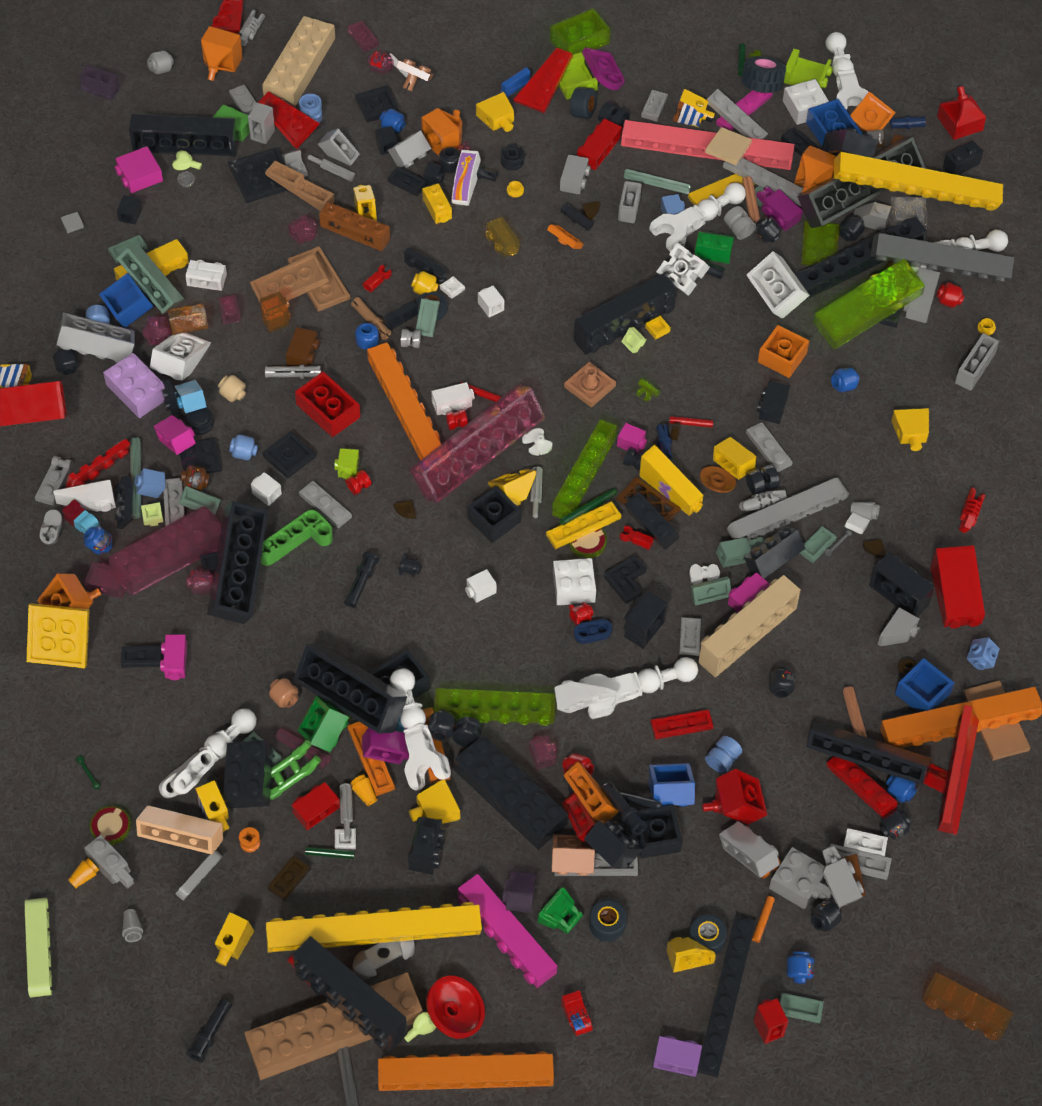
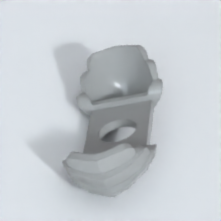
[352,940,415,980]

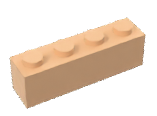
[136,805,223,855]

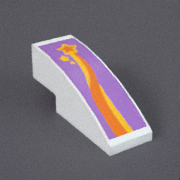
[452,150,481,206]

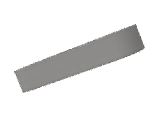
[176,850,223,901]

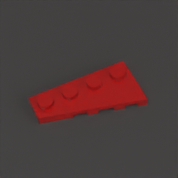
[513,48,573,113]
[258,92,320,148]
[66,439,130,488]

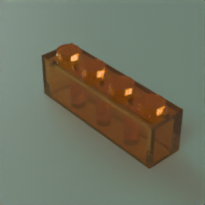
[922,972,1014,1041]

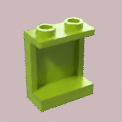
[784,48,833,89]
[559,52,598,100]

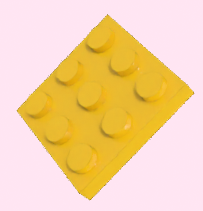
[27,603,89,668]

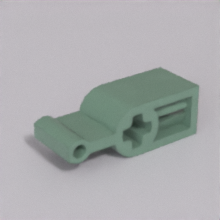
[716,537,764,568]

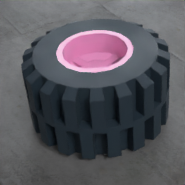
[741,56,786,93]

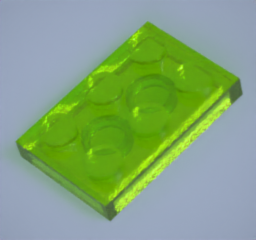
[801,221,839,266]

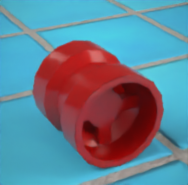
[446,409,468,431]
[345,470,372,495]

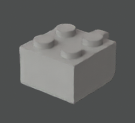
[769,847,832,909]

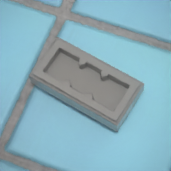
[641,90,668,122]
[679,617,701,656]

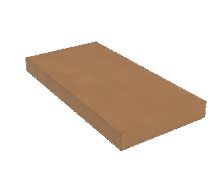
[287,246,350,312]
[250,253,329,311]
[962,680,1030,761]

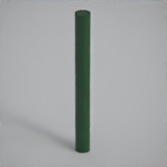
[559,488,617,526]

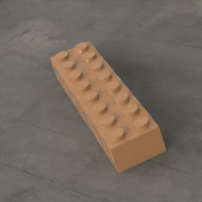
[244,973,423,1080]

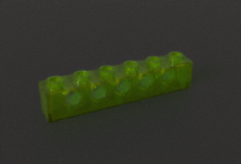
[552,419,617,519]
[434,688,555,726]

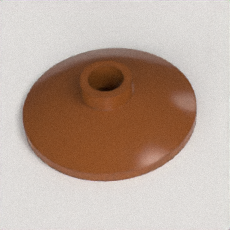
[700,466,736,493]

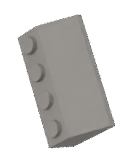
[56,312,135,363]

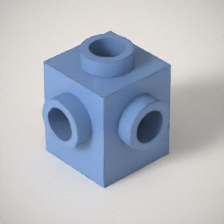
[967,637,1000,670]

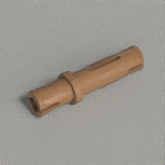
[351,297,391,340]

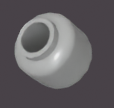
[147,51,174,74]

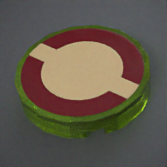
[569,528,607,558]
[89,806,131,845]

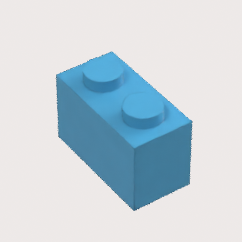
[174,380,207,413]

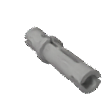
[265,364,321,379]

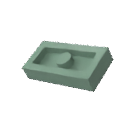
[691,576,731,606]

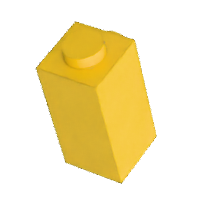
[422,183,452,224]

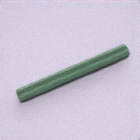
[130,438,141,519]

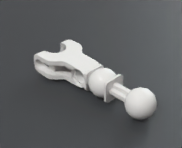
[826,32,868,110]
[649,183,746,252]
[910,230,1008,277]
[579,657,698,719]
[390,668,451,791]
[159,708,257,798]

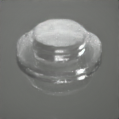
[177,172,195,187]

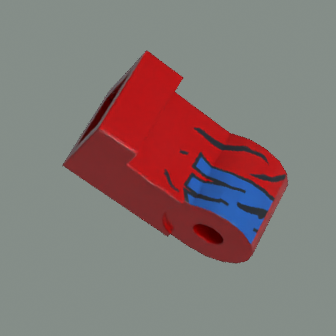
[561,990,592,1036]

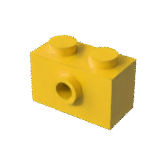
[713,437,756,480]

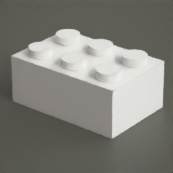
[746,252,810,318]

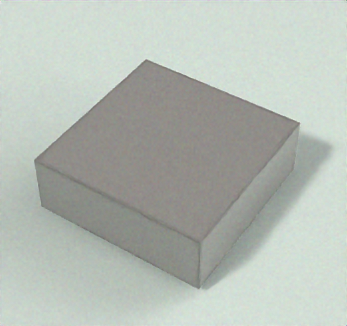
[61,212,84,233]

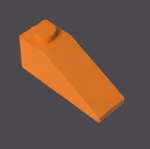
[563,762,619,821]

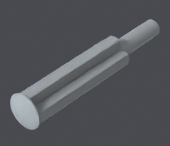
[308,155,355,182]
[530,467,543,518]
[340,783,353,840]

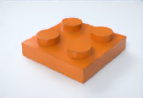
[850,92,896,133]

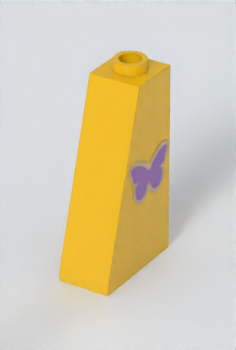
[639,445,703,516]

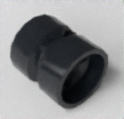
[598,101,630,129]
[745,464,780,495]

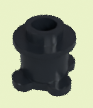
[398,553,422,577]

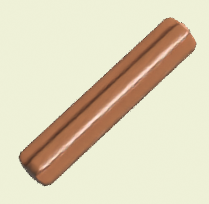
[742,176,760,224]
[843,686,867,737]

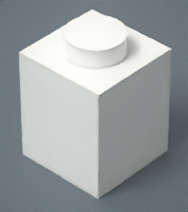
[478,286,504,317]
[251,472,282,506]
[465,569,496,603]

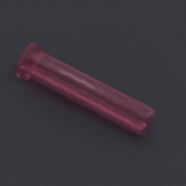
[276,729,331,769]

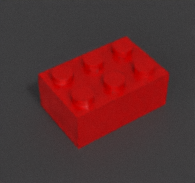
[295,372,360,438]

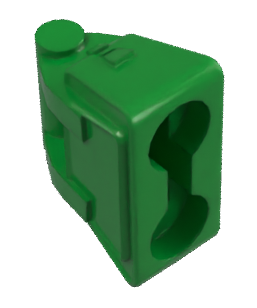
[537,887,583,934]

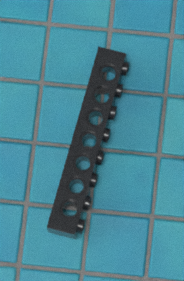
[795,216,927,300]

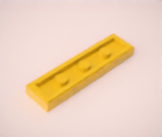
[688,174,755,205]
[546,501,621,549]

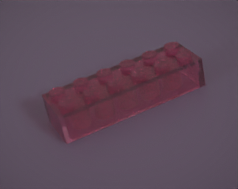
[109,505,222,596]

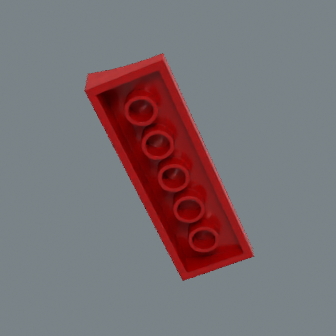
[937,705,979,835]

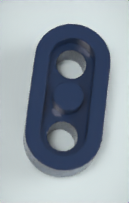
[574,619,612,644]

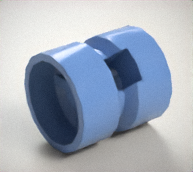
[299,94,323,123]
[705,736,742,774]

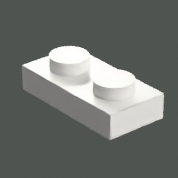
[843,828,888,856]

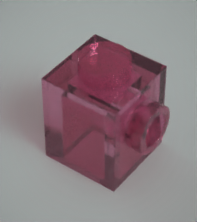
[288,214,317,246]
[218,295,241,325]
[529,736,557,770]

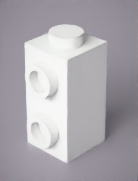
[431,382,475,415]

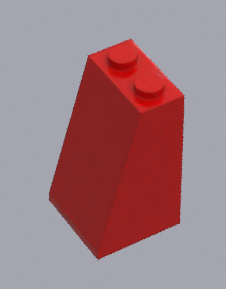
[0,380,67,426]
[930,545,985,629]

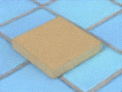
[705,127,752,165]

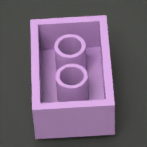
[103,353,164,418]

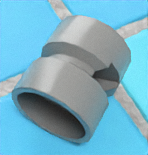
[724,206,756,240]

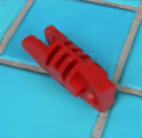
[959,488,985,533]

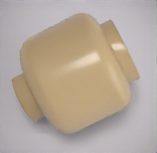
[218,375,246,402]

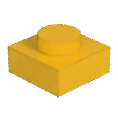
[645,316,671,340]

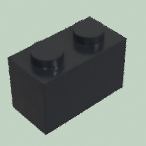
[943,140,983,175]
[756,381,790,424]

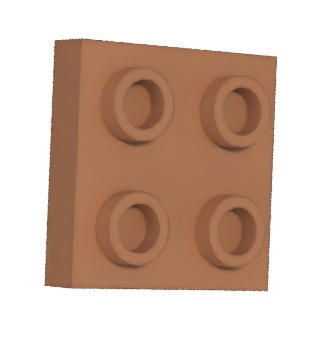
[396,58,434,91]
[564,362,616,408]

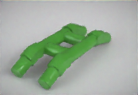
[270,740,321,800]

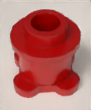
[569,602,593,626]

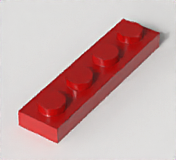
[827,757,897,817]

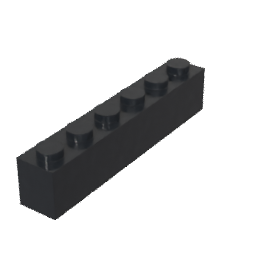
[806,722,932,785]

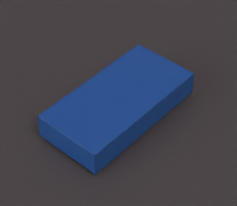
[501,67,530,97]

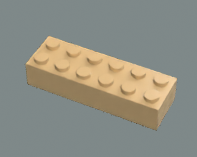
[262,16,335,107]
[699,575,801,678]

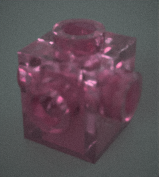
[143,316,171,345]

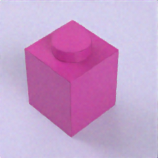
[617,423,647,452]

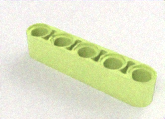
[25,897,52,998]

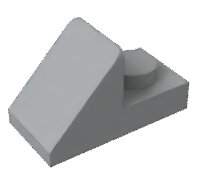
[281,150,308,177]

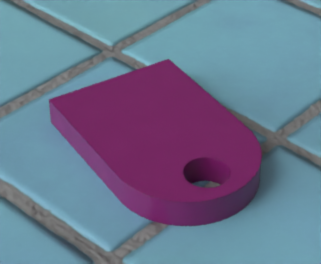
[582,47,625,90]

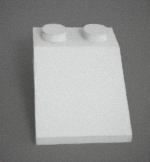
[150,330,211,381]

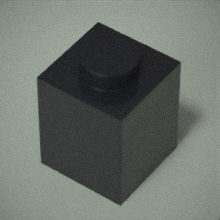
[375,126,397,155]
[117,195,142,225]

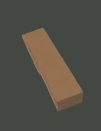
[265,161,334,211]

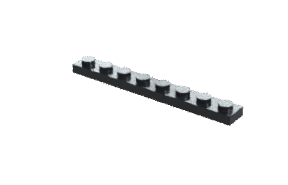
[697,915,756,1078]

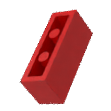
[577,119,622,171]

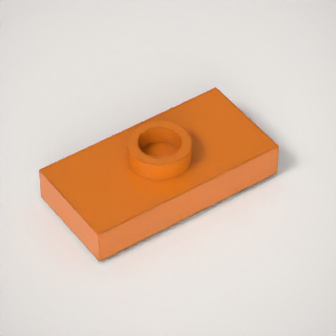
[547,224,584,249]

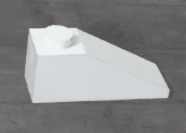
[53,480,116,512]
[555,680,618,713]

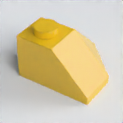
[488,469,536,506]
[667,937,716,973]

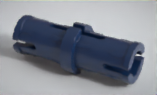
[890,116,926,129]
[656,424,673,460]

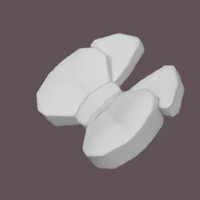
[522,428,552,456]
[689,564,720,585]

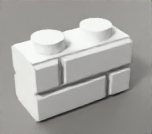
[186,260,227,291]

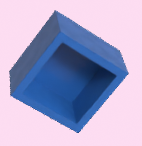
[99,273,154,328]
[895,658,955,713]
[649,763,695,806]

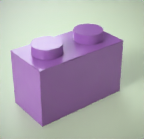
[653,1036,702,1077]

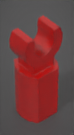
[363,265,392,293]
[620,526,654,550]

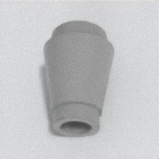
[851,502,880,521]
[122,909,143,942]

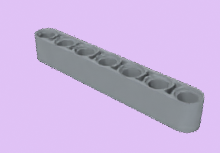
[727,478,849,540]

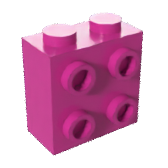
[114,147,163,193]

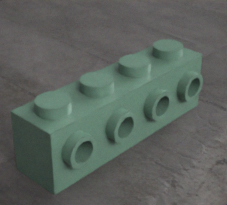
[117,244,184,314]

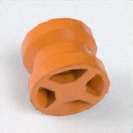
[239,827,261,852]

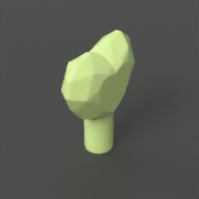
[172,150,202,170]
[404,1012,437,1042]

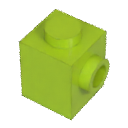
[334,449,359,479]

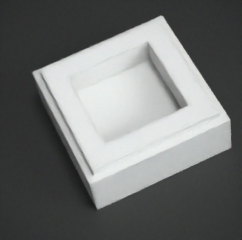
[440,276,465,299]
[845,513,870,534]
[335,828,356,850]

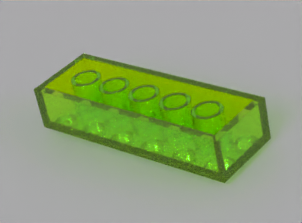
[813,259,925,349]

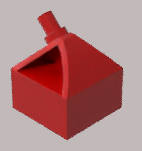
[937,86,986,140]
[702,769,767,825]

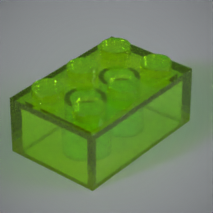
[550,8,610,55]

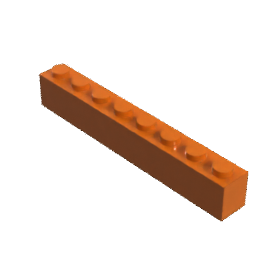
[367,342,447,469]
[880,687,1042,749]
[378,1051,554,1091]

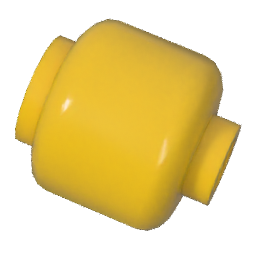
[411,271,439,295]

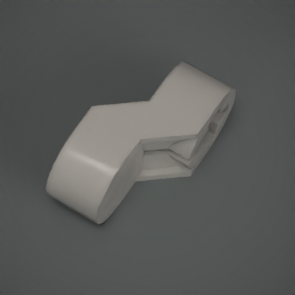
[40,510,63,545]

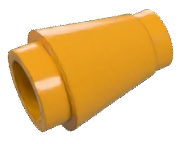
[351,775,377,806]
[68,858,99,888]

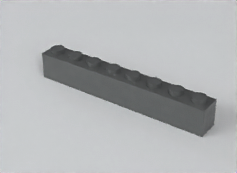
[871,233,1014,282]

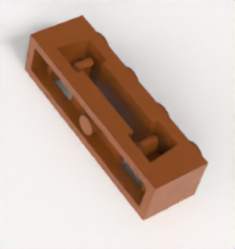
[319,202,390,251]

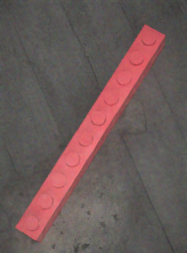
[621,120,795,170]

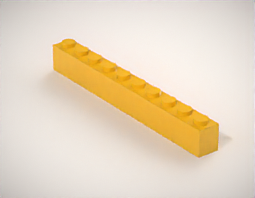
[834,152,1003,211]
[266,902,482,952]

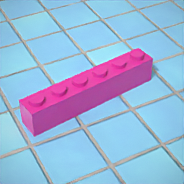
[457,874,557,988]

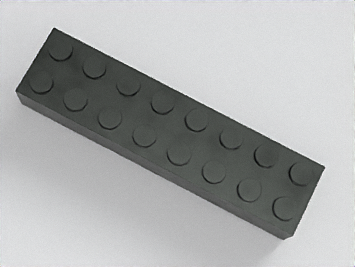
[797,137,926,228]

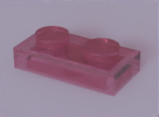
[348,21,379,52]

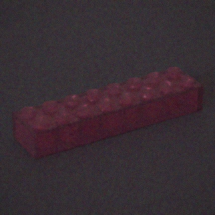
[410,385,545,503]

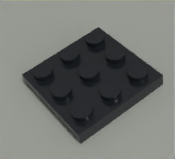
[228,147,288,203]

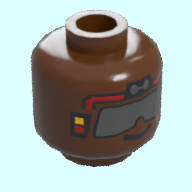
[180,465,209,491]

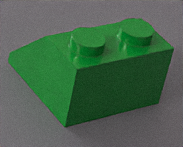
[695,230,735,264]
[298,695,349,752]

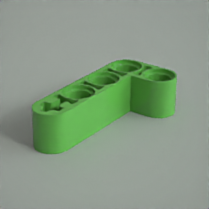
[260,510,333,566]

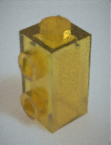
[485,217,520,257]

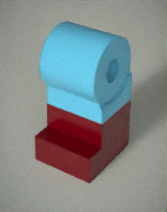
[62,499,100,534]

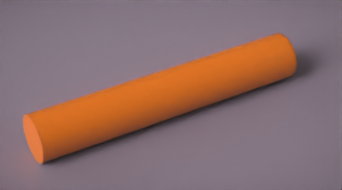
[752,896,775,943]

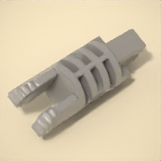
[239,10,265,46]
[738,490,787,512]

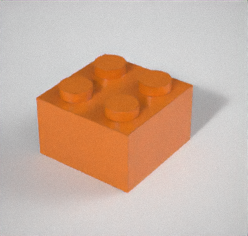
[758,325,809,378]

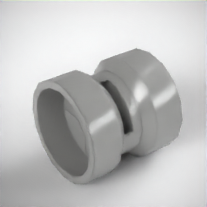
[401,329,421,348]

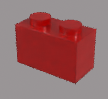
[292,782,340,831]
[754,998,788,1044]

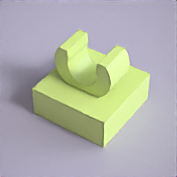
[621,327,646,353]
[141,502,163,526]

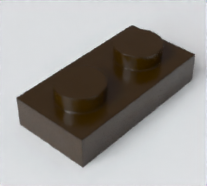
[268,856,310,901]

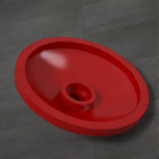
[426,976,485,1039]

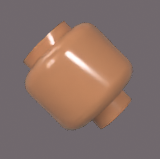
[269,678,299,708]

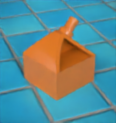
[201,26,243,81]
[421,108,462,156]
[794,146,837,194]
[37,573,101,609]

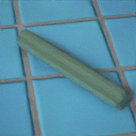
[624,169,691,194]

